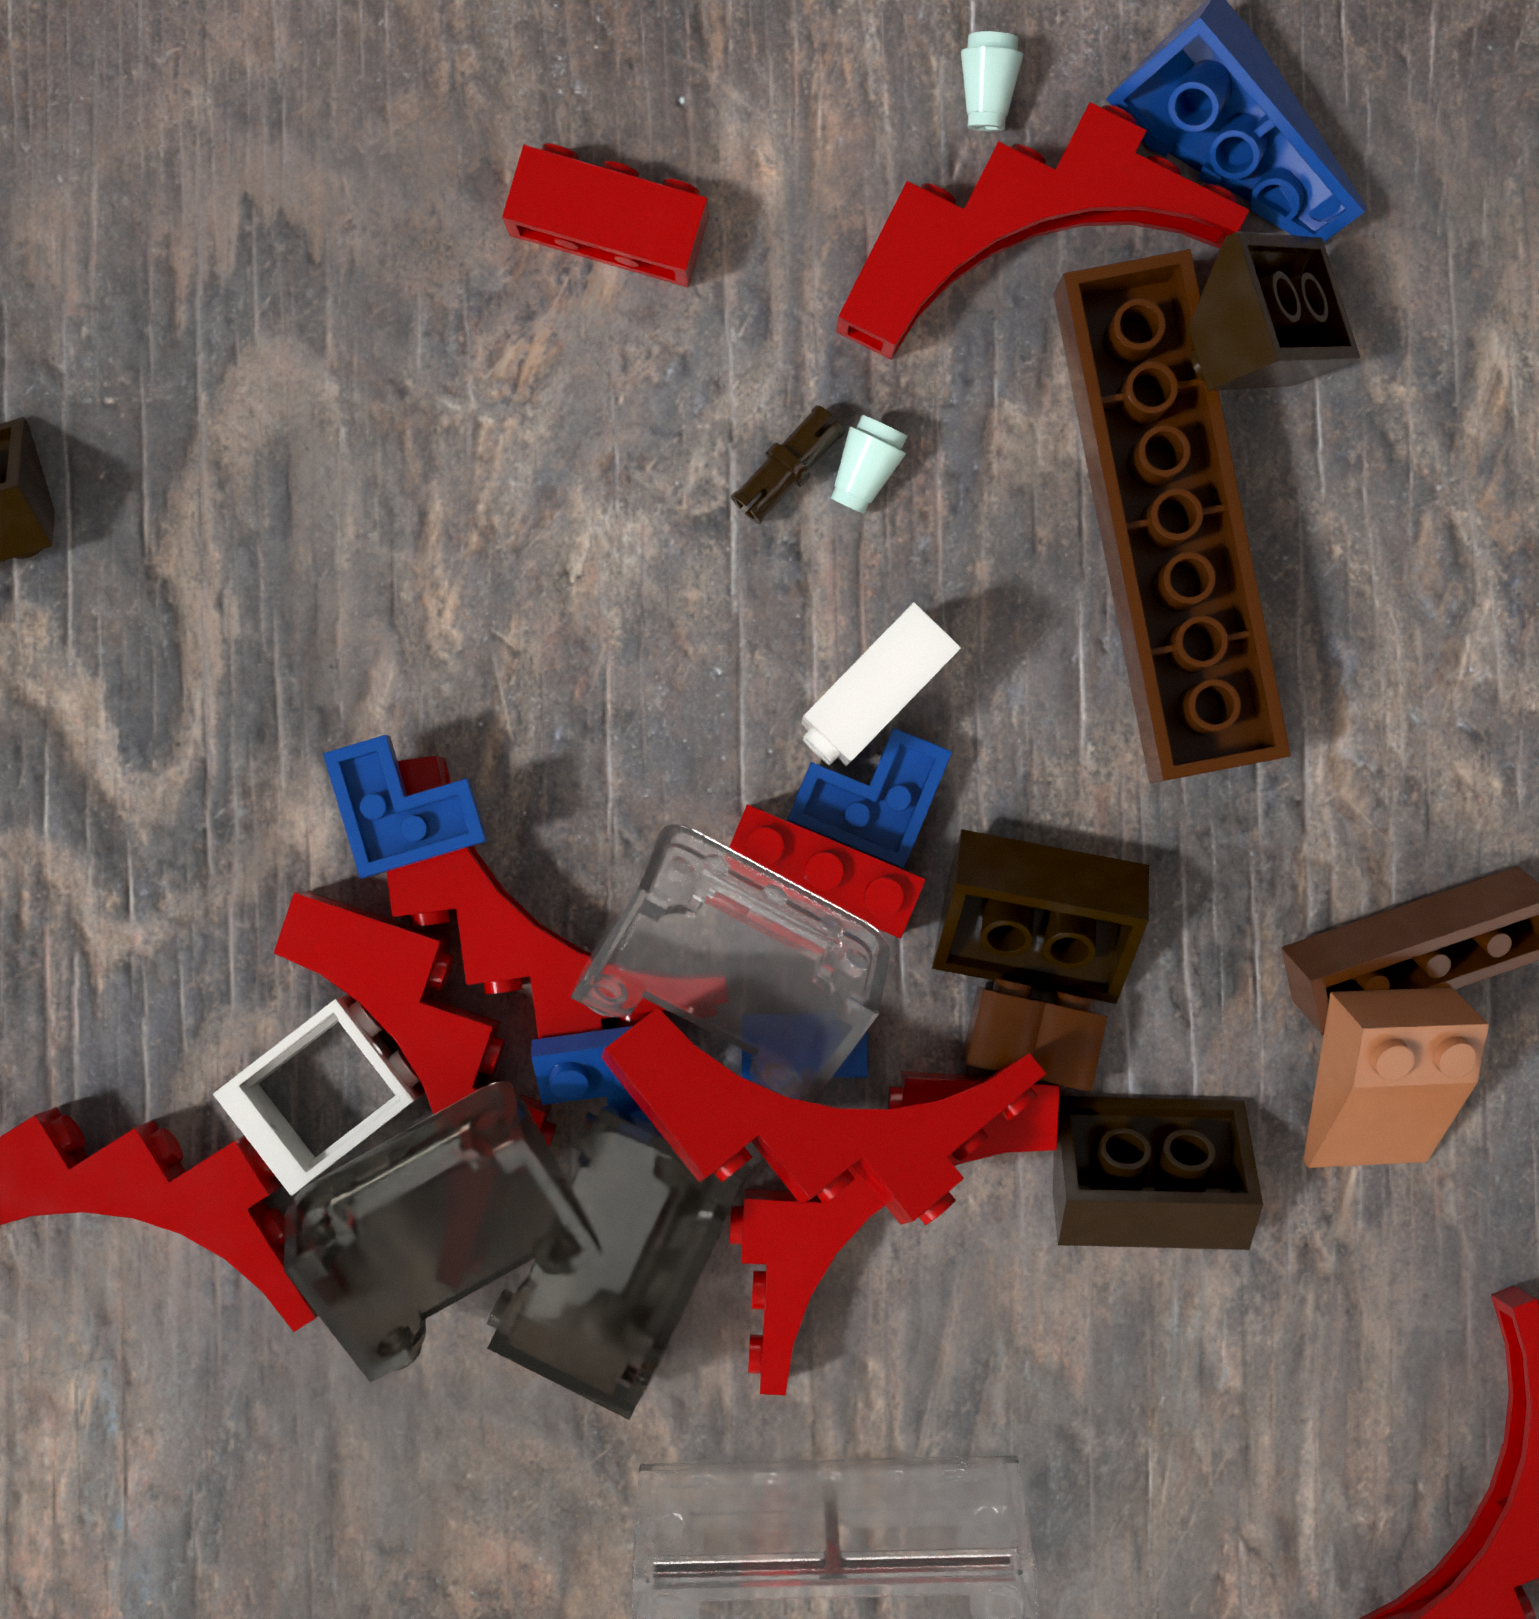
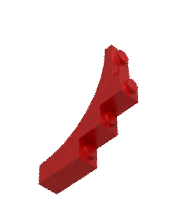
[836,102,1249,360]
[387,756,729,1039]
[274,891,557,1288]
[601,1007,1047,1225]
[729,1071,1060,1396]
[0,1107,329,1332]
[1359,1285,1539,1619]

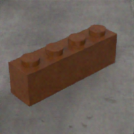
[1281,866,1539,1035]

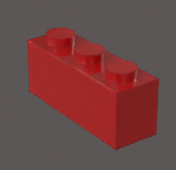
[502,143,709,288]
[722,804,926,939]

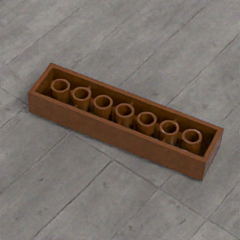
[1053,249,1291,784]

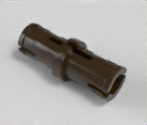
[731,405,845,524]

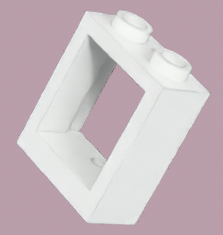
[801,602,961,767]
[213,995,424,1196]

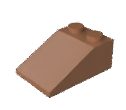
[1303,988,1489,1168]

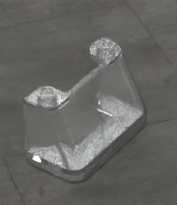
[570,824,890,1103]

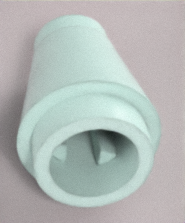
[961,31,1024,131]
[831,415,908,514]

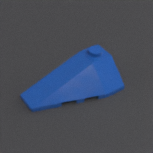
[1106,0,1367,242]

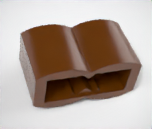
[962,978,1108,1091]

